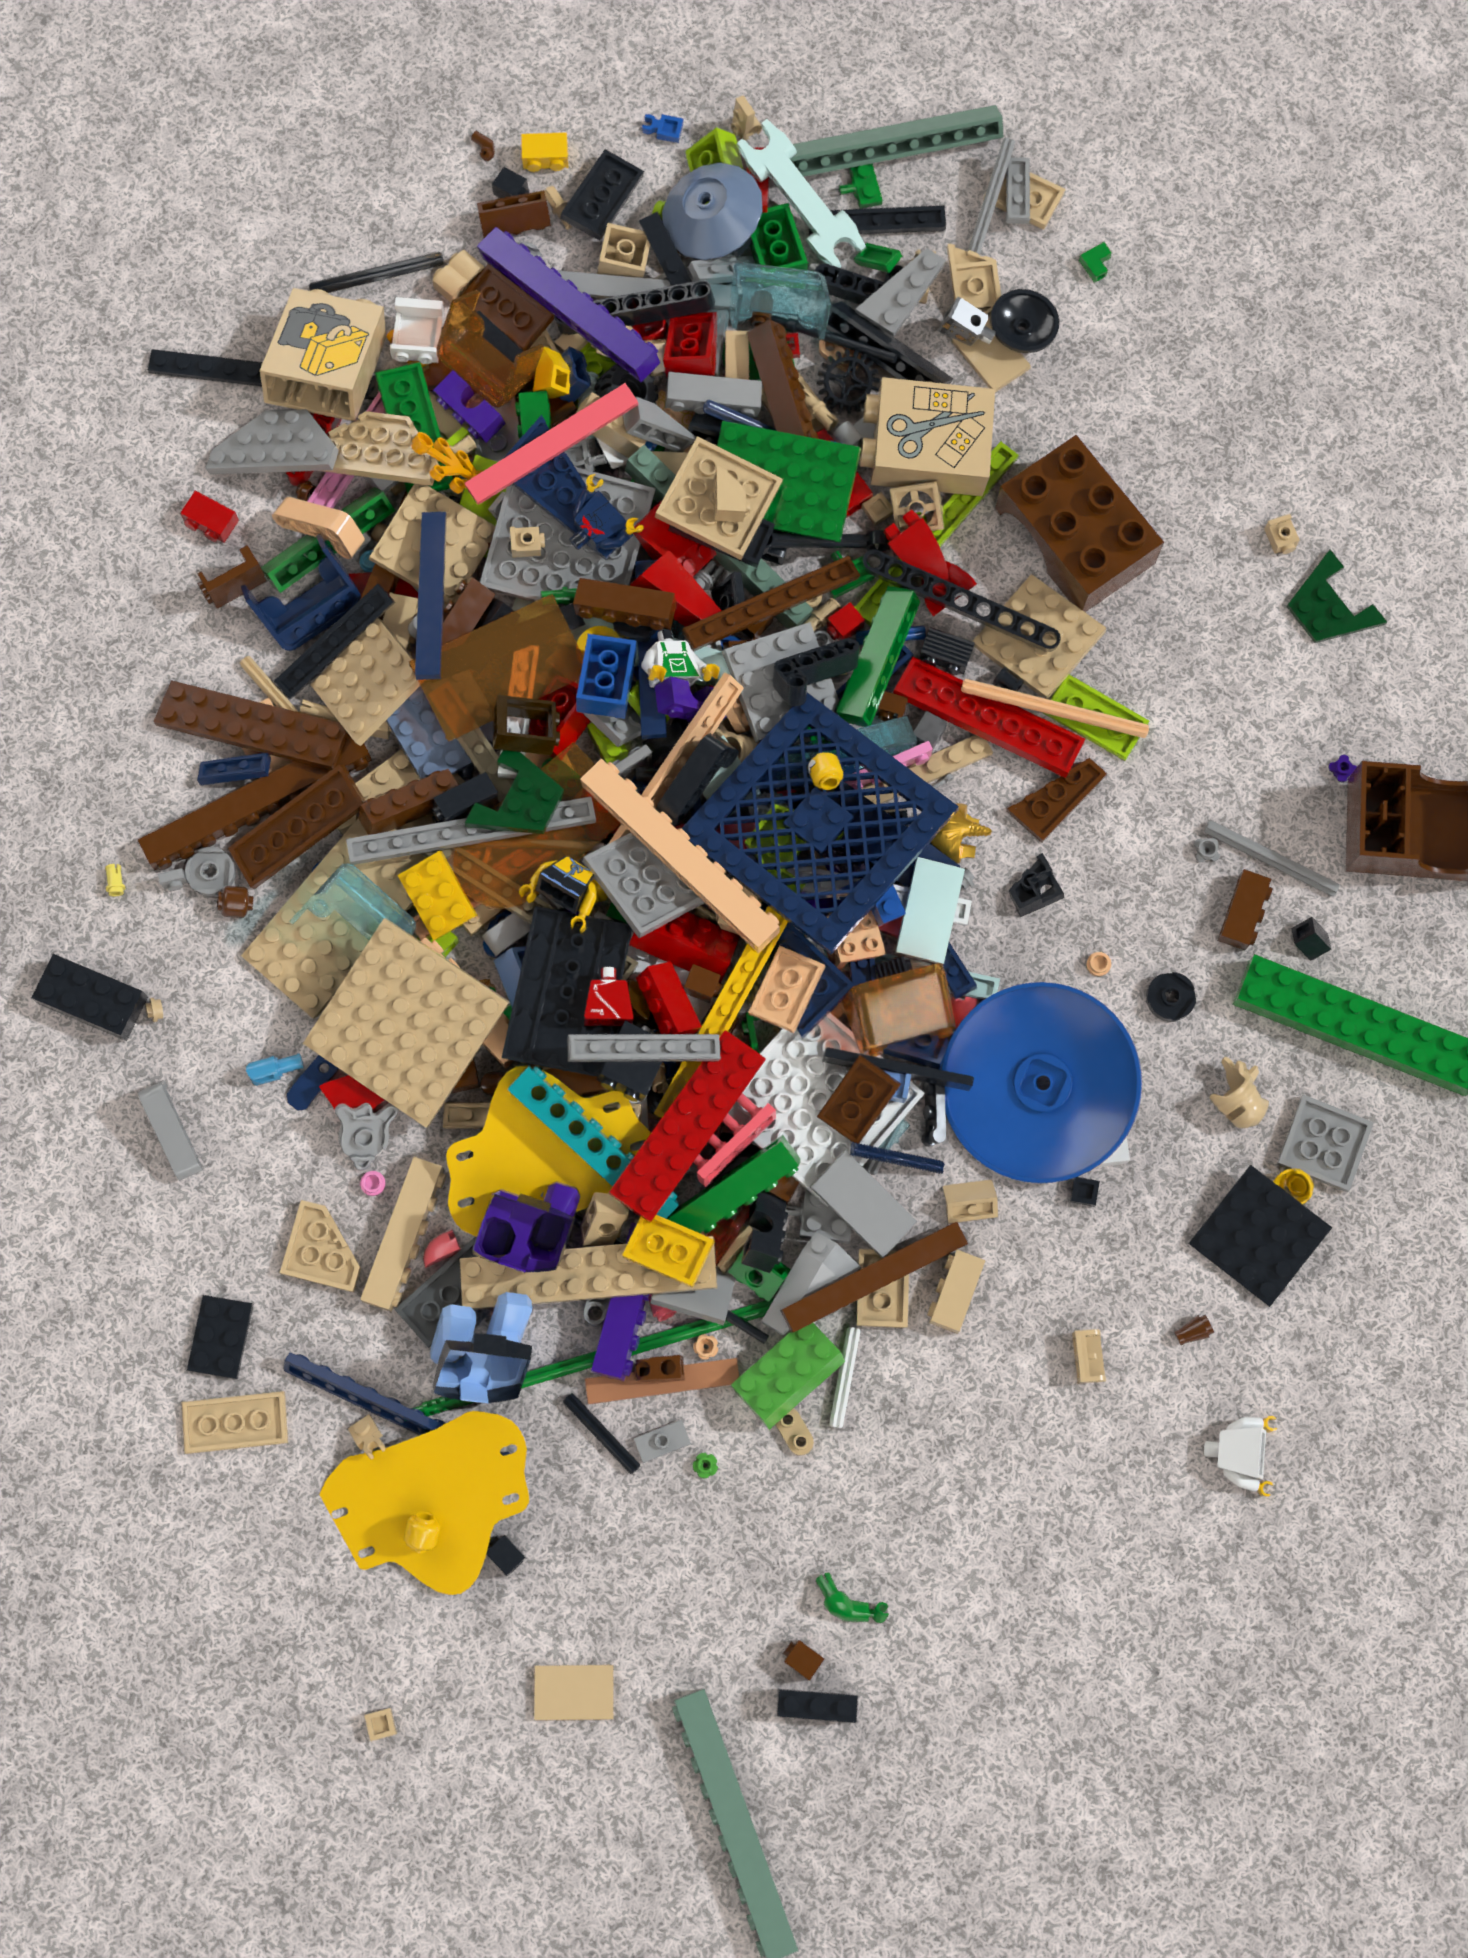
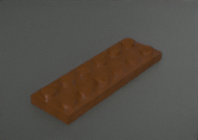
[228,764,365,889]

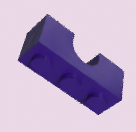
[434,370,506,443]
[654,676,727,722]

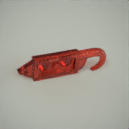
[707,1204,750,1267]

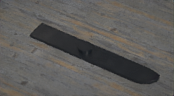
[639,212,707,313]

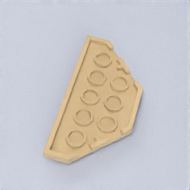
[323,411,439,486]

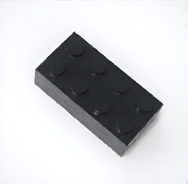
[31,954,148,1041]

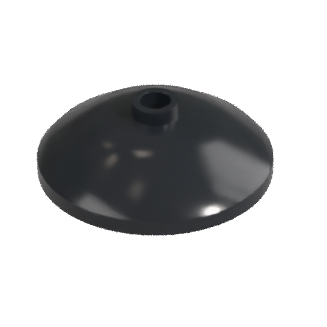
[990,289,1060,353]

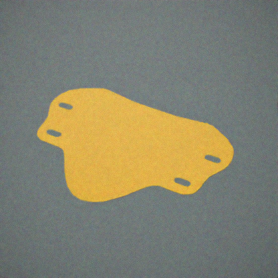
[446,1065,651,1237]
[320,1411,529,1595]

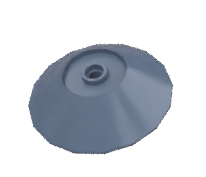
[662,163,762,260]

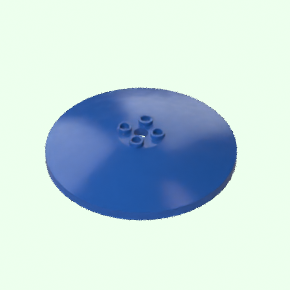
[942,982,1142,1183]

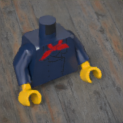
[569,474,643,550]

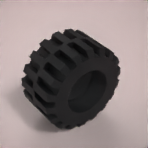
[594,364,658,405]

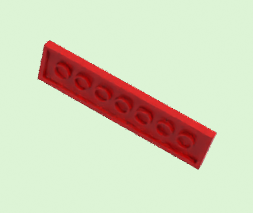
[893,657,1086,778]
[608,1030,766,1223]

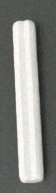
[829,1327,860,1428]

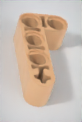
[272,497,365,559]

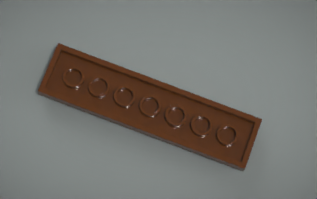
[153,680,348,770]

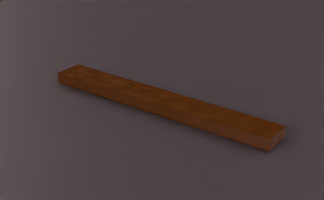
[681,555,860,652]
[780,1221,968,1333]

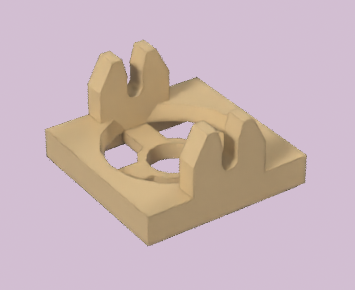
[890,481,944,533]

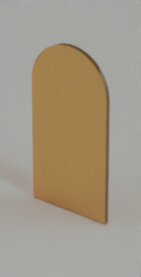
[453,742,621,909]

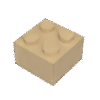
[597,223,650,278]

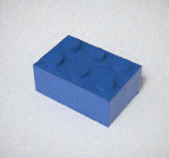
[576,634,636,719]

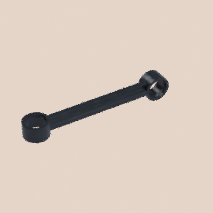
[763,530,890,554]

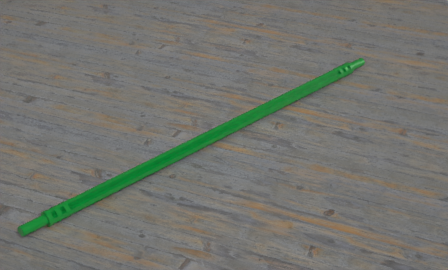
[410,1298,775,1417]

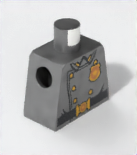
[937,297,996,346]

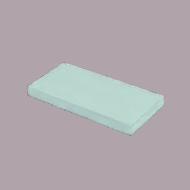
[895,857,965,965]

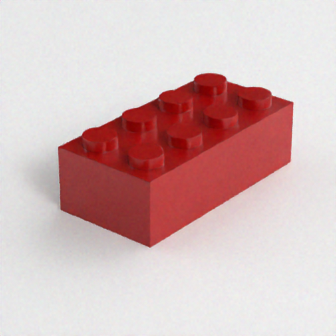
[630,912,740,983]

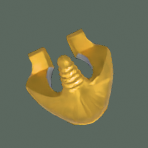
[931,803,992,864]

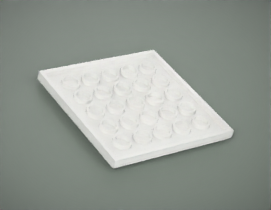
[728,1013,925,1207]

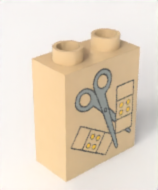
[860,377,995,496]

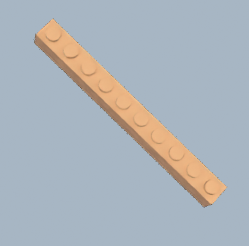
[580,759,780,953]

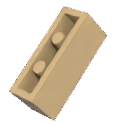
[576,392,647,458]
[927,1250,985,1334]

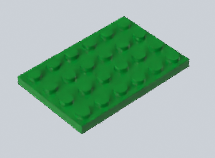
[717,421,861,543]

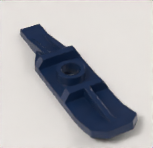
[286,1055,339,1111]

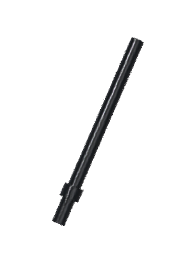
[771,315,897,363]

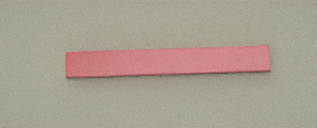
[464,383,638,505]

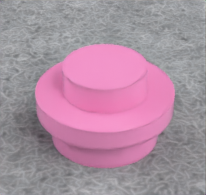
[360,1171,386,1196]

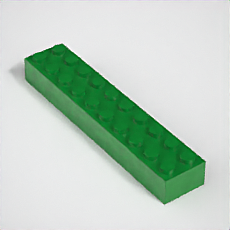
[1232,954,1468,1097]

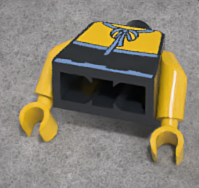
[519,856,597,933]

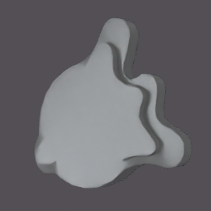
[335,1103,398,1170]

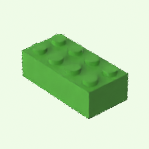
[731,1323,846,1430]

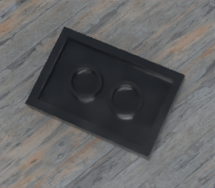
[187,1295,254,1380]

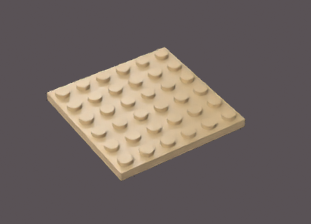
[303,918,510,1128]

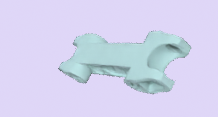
[737,119,866,268]

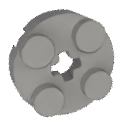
[185,847,236,897]

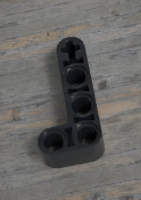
[813,263,904,305]
[773,638,860,706]
[656,733,739,826]

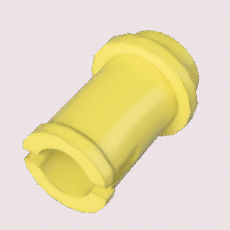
[105,864,126,897]

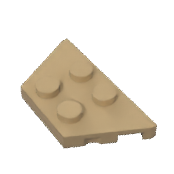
[947,244,1001,315]

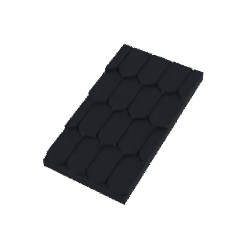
[501,906,632,1077]

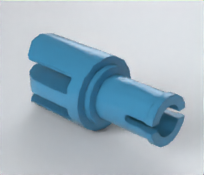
[246,1053,304,1086]

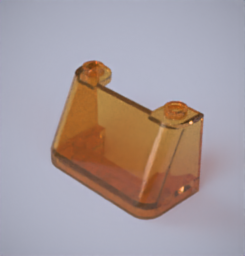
[842,963,956,1057]

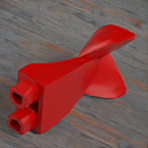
[884,509,977,617]

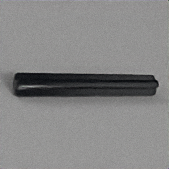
[563,1393,640,1474]

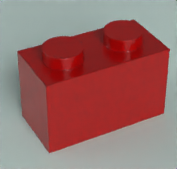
[180,490,239,543]

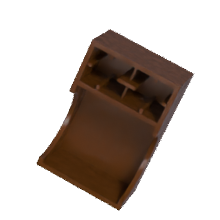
[995,435,1164,612]
[1345,761,1468,881]

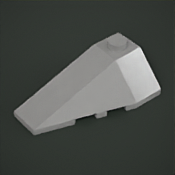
[762,1232,861,1335]

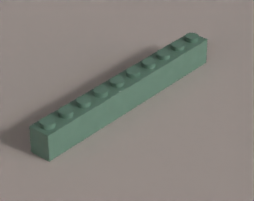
[790,105,1004,177]
[625,445,813,629]
[672,1689,799,1958]

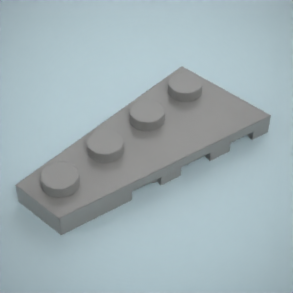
[855,248,946,337]

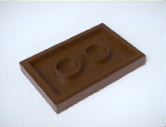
[817,1055,901,1144]

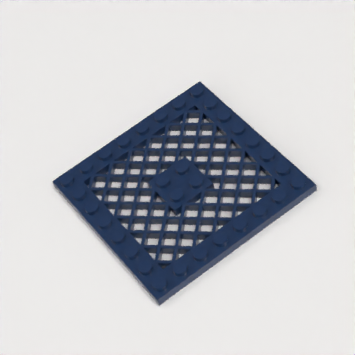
[682,692,959,954]

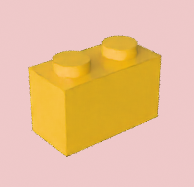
[521,132,569,172]

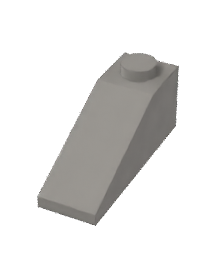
[623,397,696,453]

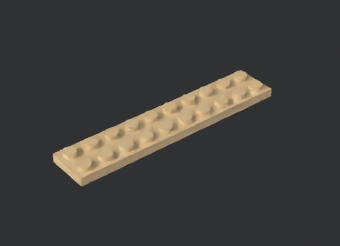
[460,1236,718,1310]

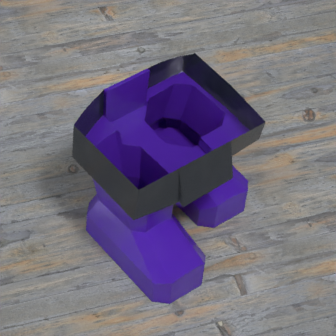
[473,1181,581,1272]

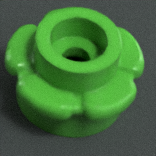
[693,1453,718,1479]

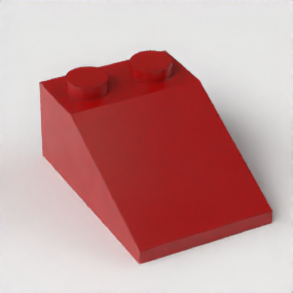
[663,312,717,377]
[633,500,717,577]

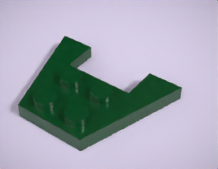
[1287,549,1387,643]
[465,750,564,835]

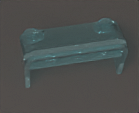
[729,262,831,339]
[289,863,416,940]

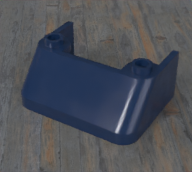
[241,534,361,651]

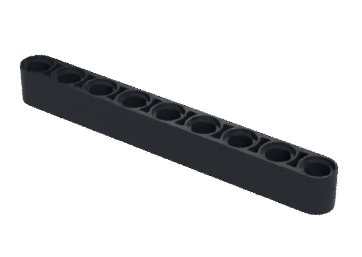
[863,550,1061,652]

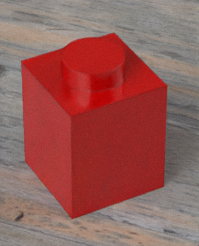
[826,602,865,640]

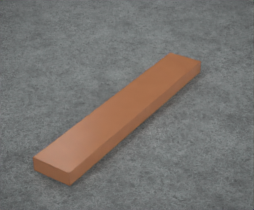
[585,1358,739,1405]

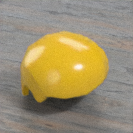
[1273,1168,1314,1204]

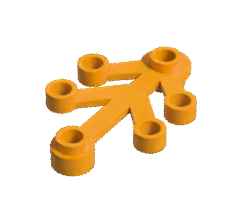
[411,432,483,494]

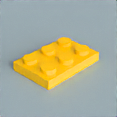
[398,851,478,940]
[622,1215,714,1288]

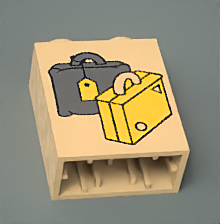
[260,288,386,421]

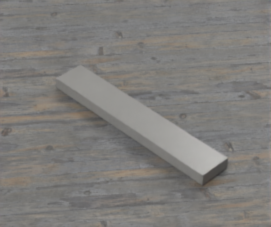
[567,1034,721,1062]

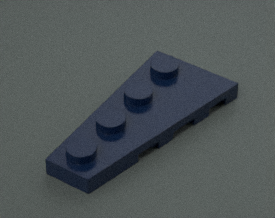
[849,1018,956,1070]

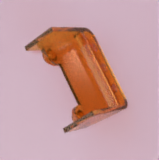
[436,290,544,408]

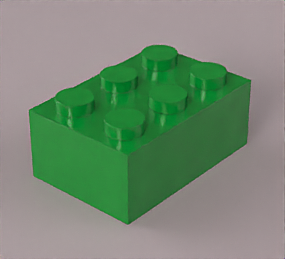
[750,203,808,288]

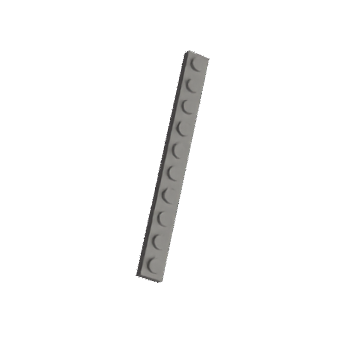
[346,797,596,865]

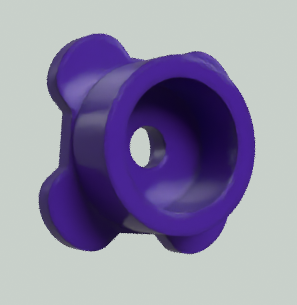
[1328,754,1357,783]

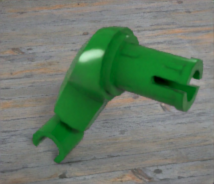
[816,1573,889,1623]

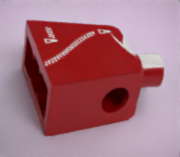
[584,967,633,1026]

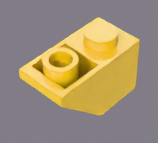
[533,346,570,399]

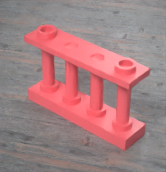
[693,1093,776,1187]

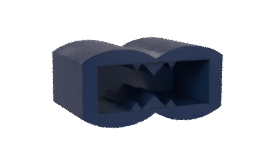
[559,346,591,403]

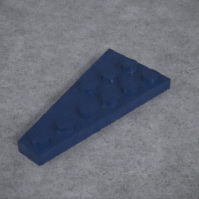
[503,415,617,560]
[760,901,855,1039]

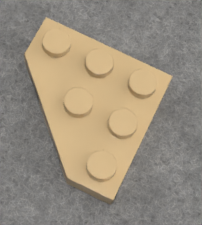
[280,1200,361,1293]

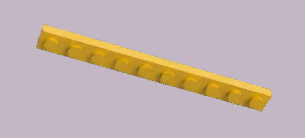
[654,906,788,1119]

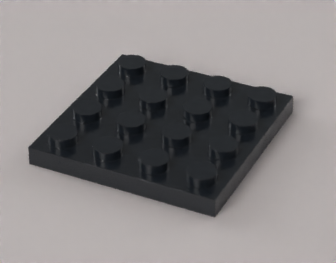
[1188,1165,1333,1307]

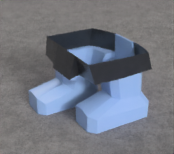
[430,1292,532,1403]

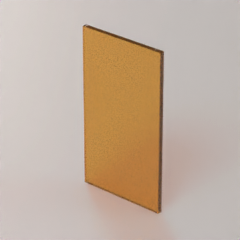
[409,594,584,742]

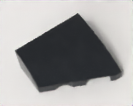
[1009,853,1065,917]

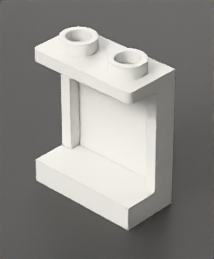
[390,297,445,364]

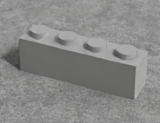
[665,372,762,418]

